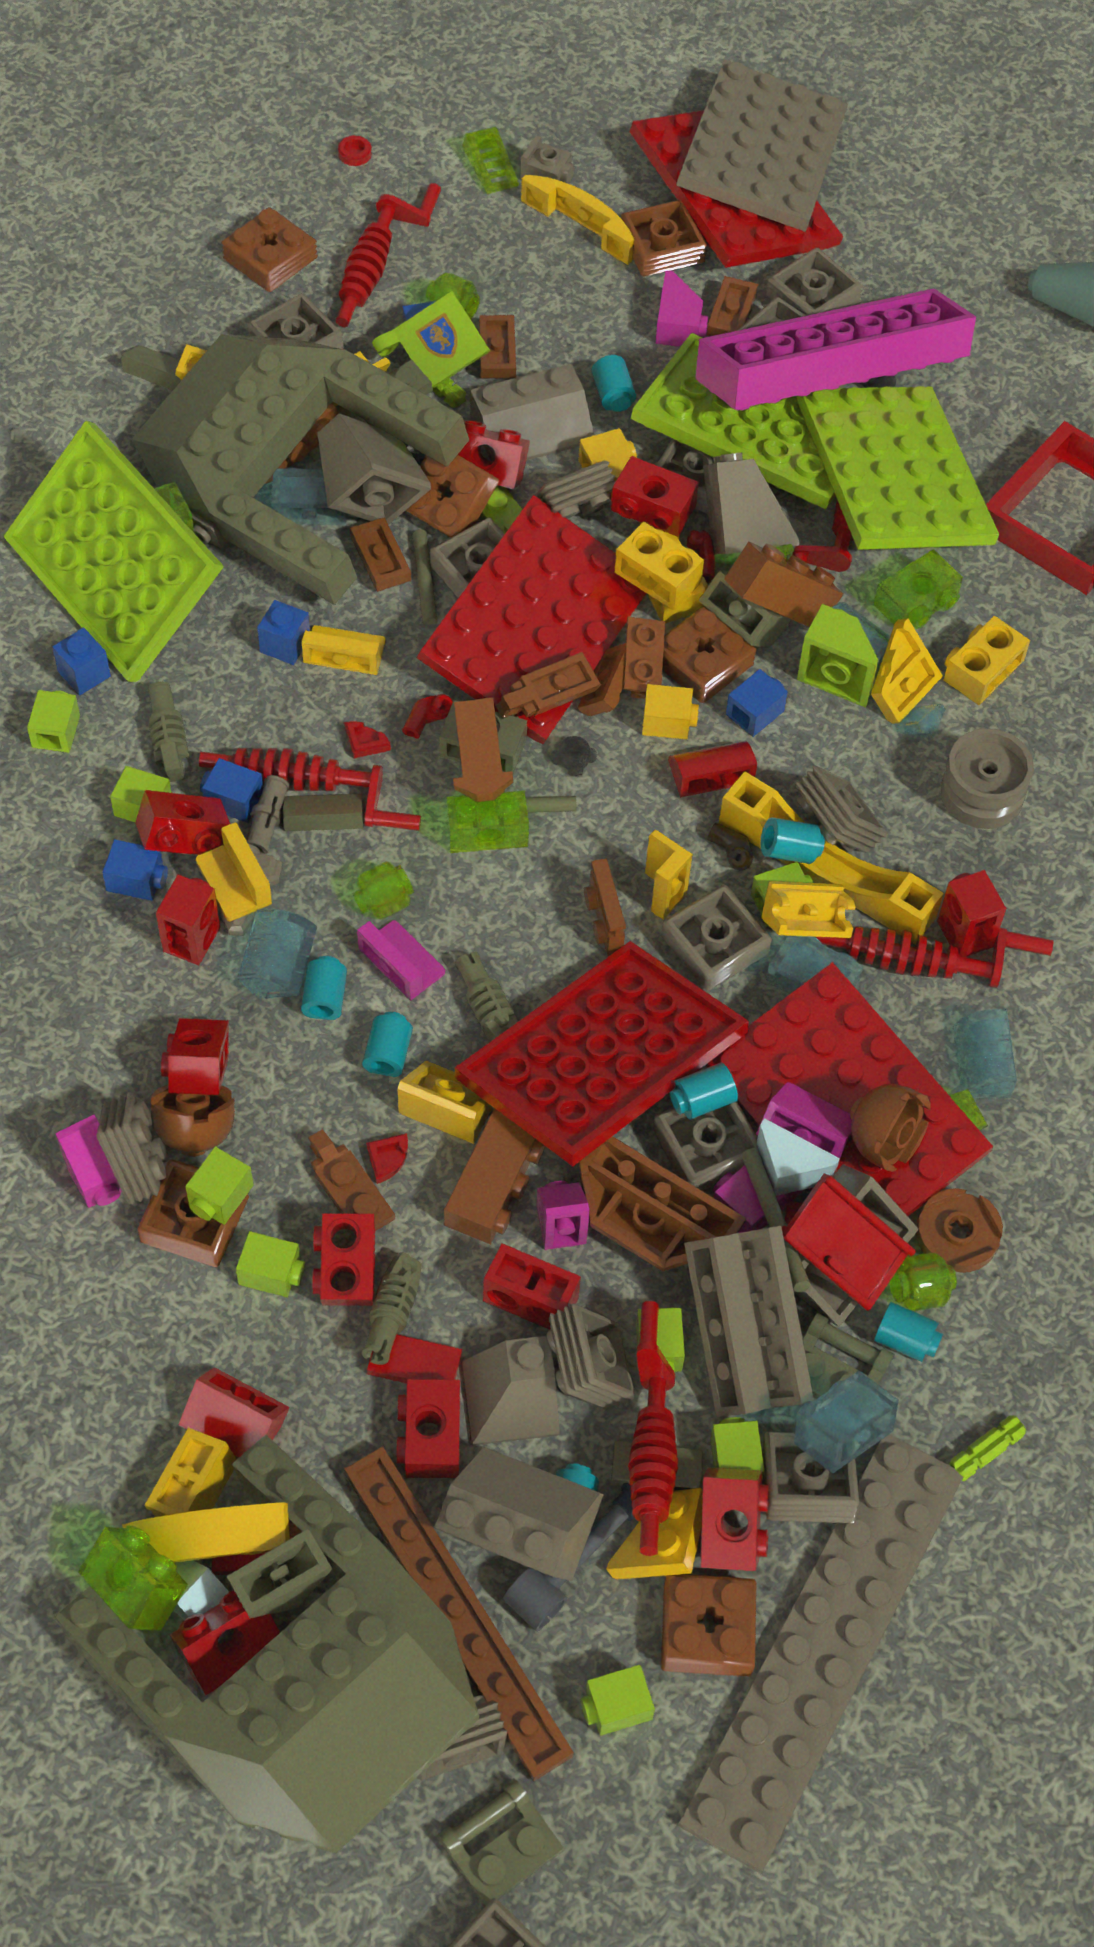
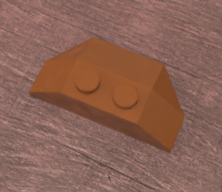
[579,1136,747,1271]

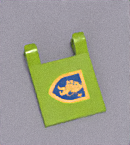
[372,291,490,389]

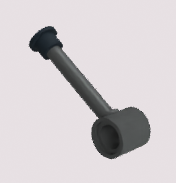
[503,1483,634,1632]

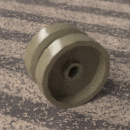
[940,728,1034,829]

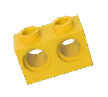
[615,522,704,610]
[944,615,1030,705]

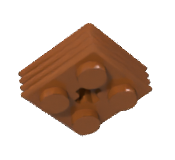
[621,200,707,277]
[221,207,318,292]
[406,455,499,538]
[662,606,756,703]
[137,1159,249,1267]
[661,1574,757,1677]

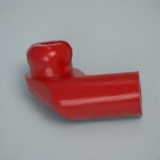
[686,530,716,583]
[402,694,453,739]

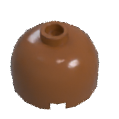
[151,1084,235,1157]
[850,1084,931,1172]

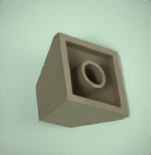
[462,1336,560,1446]

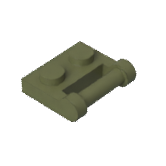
[803,1313,895,1422]
[437,1778,564,1906]

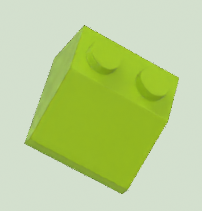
[797,604,878,708]

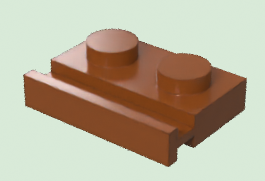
[584,858,626,956]

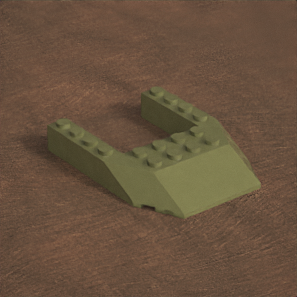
[132,334,469,605]
[54,1435,480,1854]

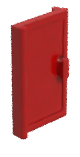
[781,1173,916,1311]

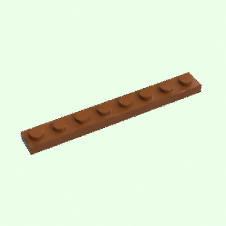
[344,1447,574,1782]

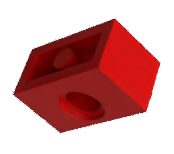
[458,420,530,489]
[611,456,699,537]
[135,790,230,855]
[161,1018,229,1095]
[397,1379,460,1478]
[701,1467,769,1571]
[170,1590,280,1695]

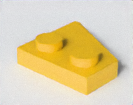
[871,618,943,724]
[606,1488,703,1579]

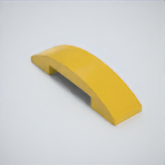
[521,175,634,265]
[122,1502,290,1571]

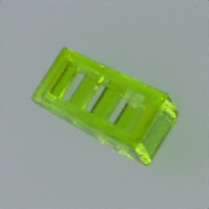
[462,127,519,194]

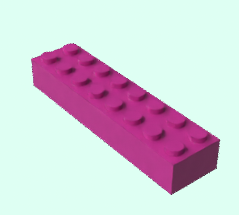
[695,288,976,410]

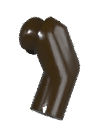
[708,823,753,871]

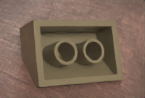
[470,364,594,461]
[793,1164,919,1327]
[434,1447,604,1581]

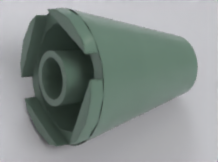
[1028,262,1094,327]

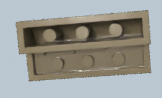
[684,1226,814,1417]

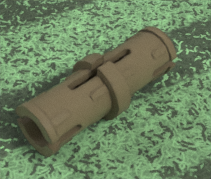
[246,775,289,855]

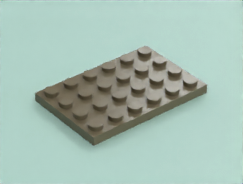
[676,59,848,232]

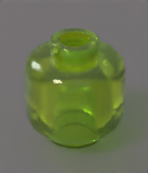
[426,273,480,319]
[352,861,415,920]
[889,1253,957,1311]

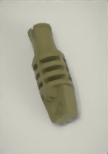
[148,681,189,782]
[455,952,518,1042]
[362,1252,422,1365]

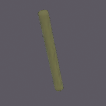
[742,1148,810,1292]

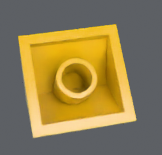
[398,1061,493,1144]

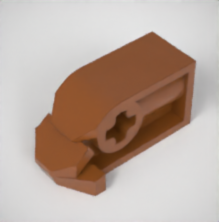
[453,697,513,802]

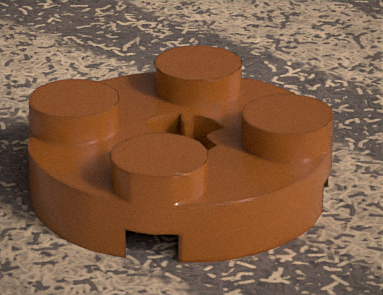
[916,1188,1003,1273]

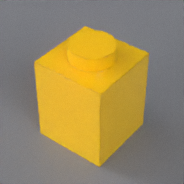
[642,684,699,740]

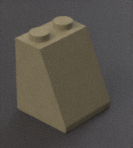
[318,414,431,525]
[703,453,799,555]

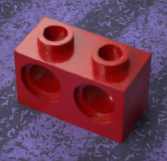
[937,870,1007,957]
[156,874,220,966]
[312,1213,375,1306]
[483,1243,581,1329]

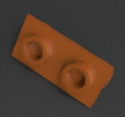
[623,617,665,699]

